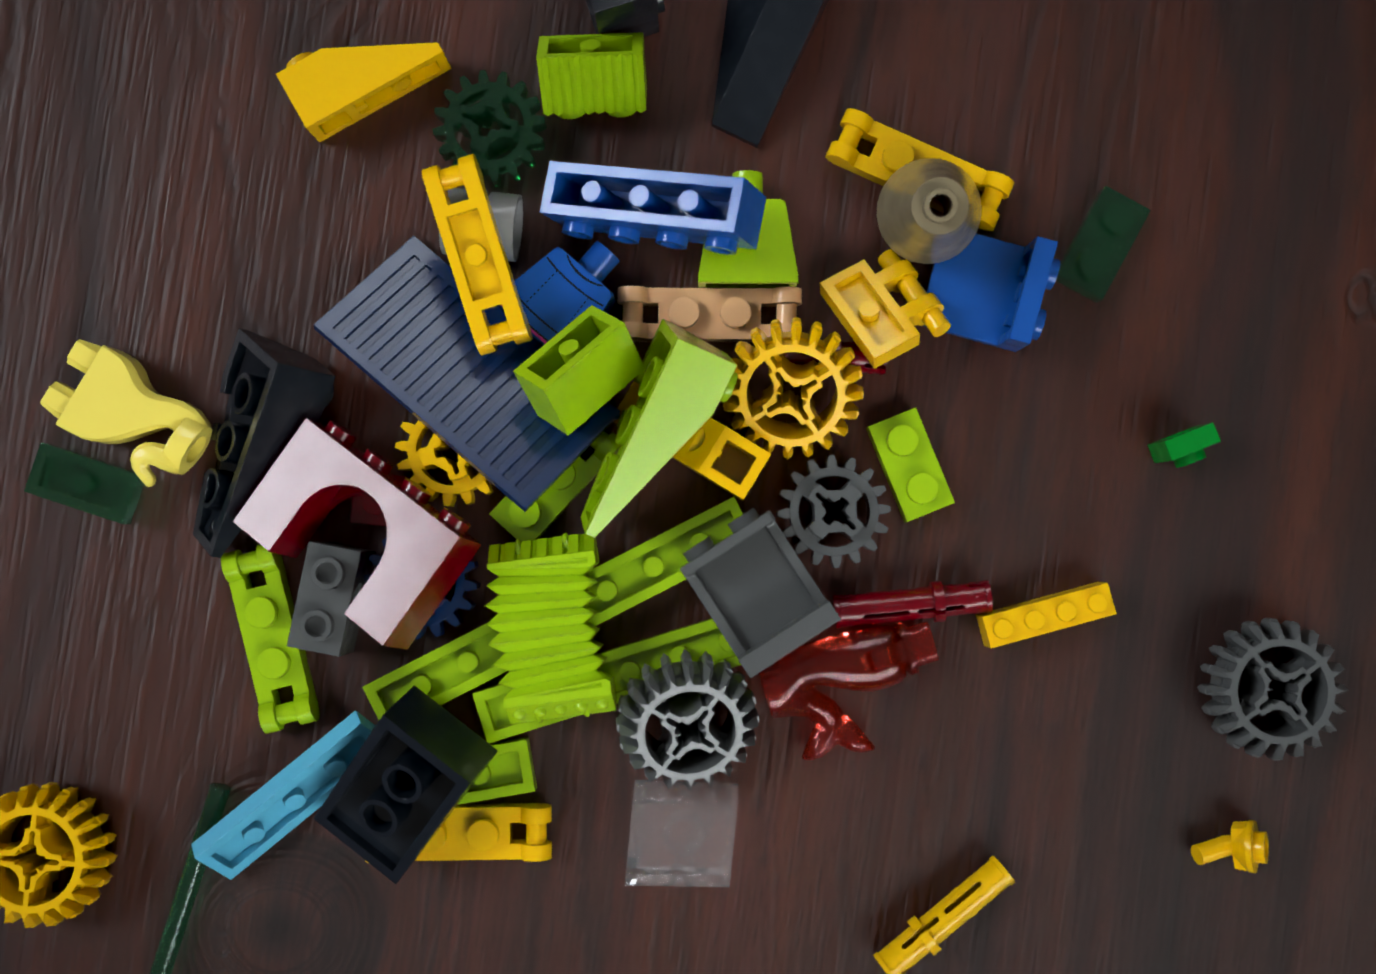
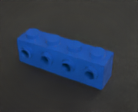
[539,161,766,255]

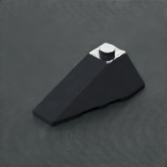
[193,328,336,558]

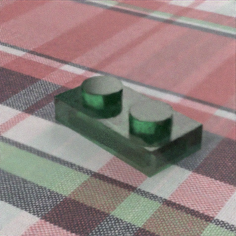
[1056,186,1151,303]
[24,442,144,524]

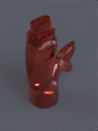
[758,621,939,760]

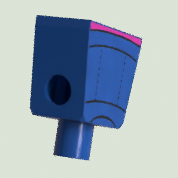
[498,241,620,345]

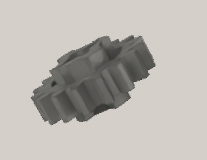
[776,455,891,568]

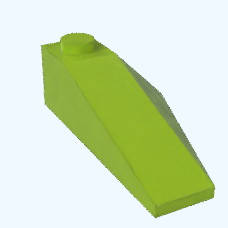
[580,319,738,538]

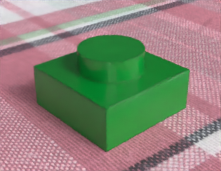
[1147,422,1221,468]

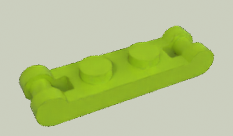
[221,544,320,734]

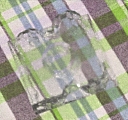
[625,776,739,887]

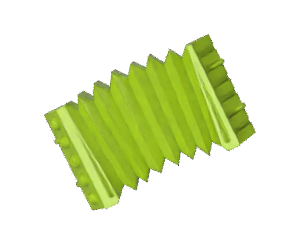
[485,533,617,724]

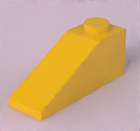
[276,42,452,143]

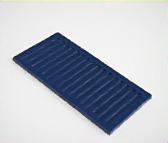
[313,236,621,512]

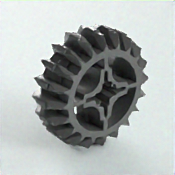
[1197,618,1349,761]
[616,649,759,792]

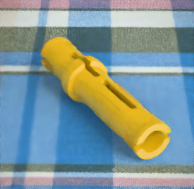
[873,855,1015,974]

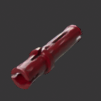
[832,580,993,628]

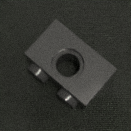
[287,541,375,657]

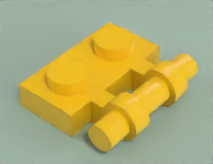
[820,249,951,369]

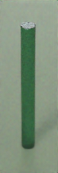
[149,783,231,974]

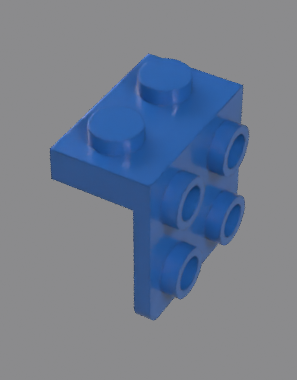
[924,234,1060,352]

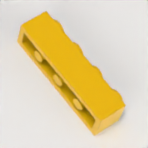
[976,581,1117,649]

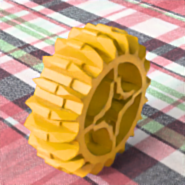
[723,317,864,460]
[0,782,118,929]

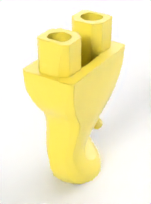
[40,339,213,487]

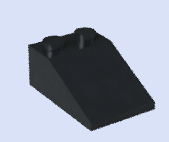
[314,685,498,884]

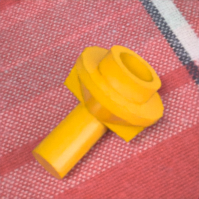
[1191,820,1269,874]

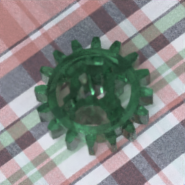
[433,70,547,187]

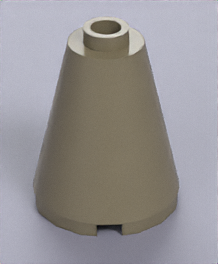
[876,158,982,264]

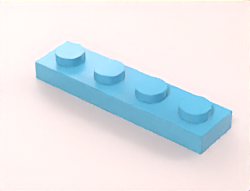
[191,710,375,880]

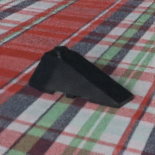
[712,0,829,148]

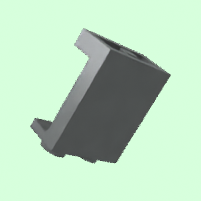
[680,508,841,678]

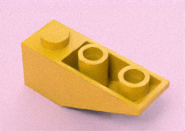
[613,382,771,500]

